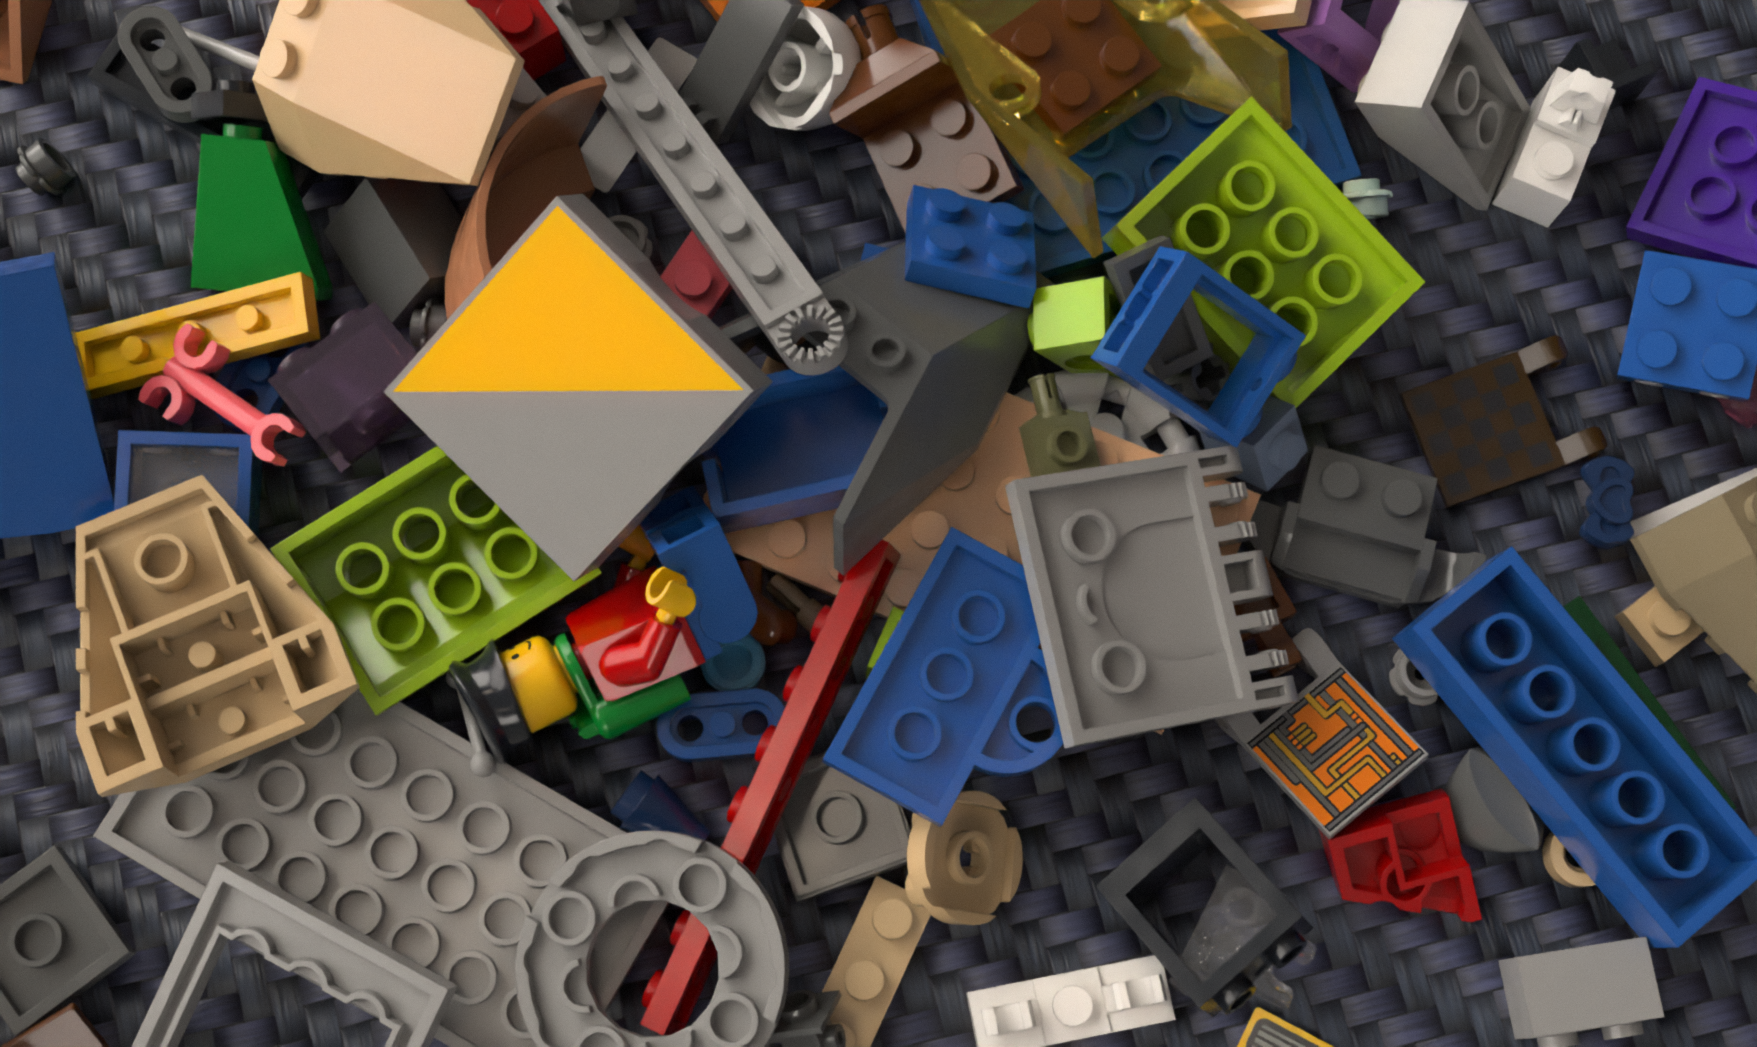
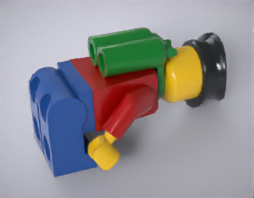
[449,486,758,764]

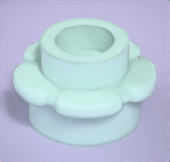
[1342,178,1393,220]

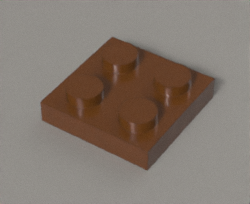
[984,0,1162,143]

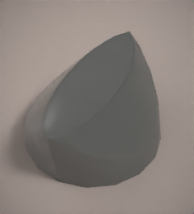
[1444,748,1544,853]

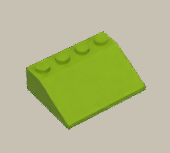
[1101,96,1425,408]
[270,446,602,716]

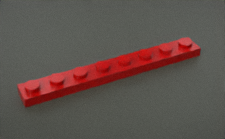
[640,539,901,1036]

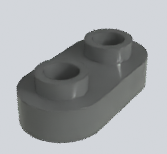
[118,6,217,123]

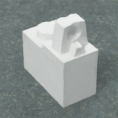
[1492,67,1616,227]

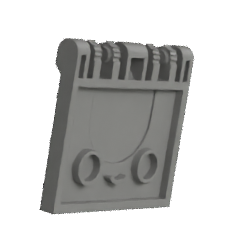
[1005,445,1299,749]

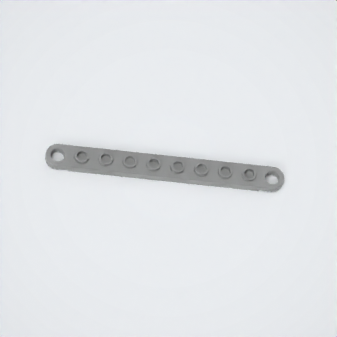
[539,0,849,376]

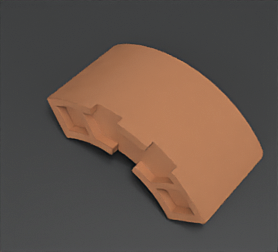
[445,76,607,319]

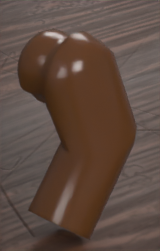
[737,560,798,646]

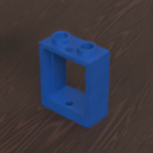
[1091,246,1306,448]

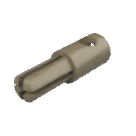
[766,573,823,633]

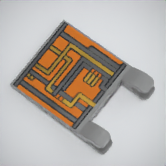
[1214,628,1429,840]

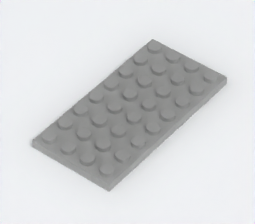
[93,688,670,1047]

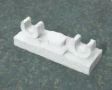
[966,955,1176,1047]

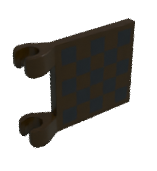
[1399,335,1607,509]

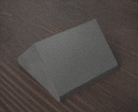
[323,177,462,335]

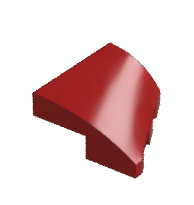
[1318,788,1482,922]

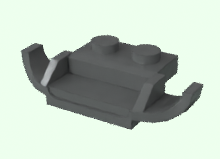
[1243,445,1487,608]

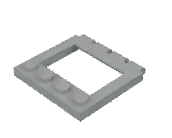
[132,861,458,1047]

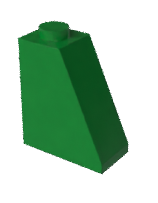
[190,124,333,301]

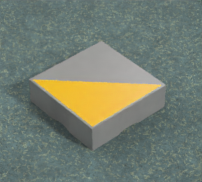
[384,194,773,581]

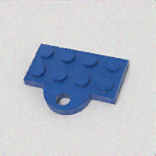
[822,527,1063,827]

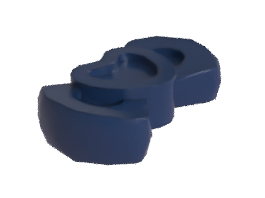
[1579,455,1635,550]

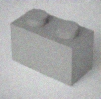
[1498,936,1665,1047]

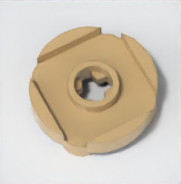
[905,791,1023,925]

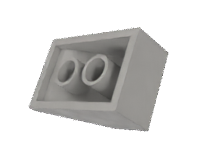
[1355,0,1531,211]

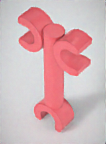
[138,323,306,467]

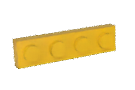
[75,272,320,399]

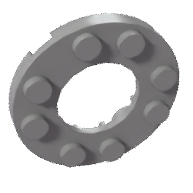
[515,831,789,1047]

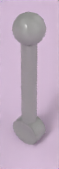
[445,662,496,777]

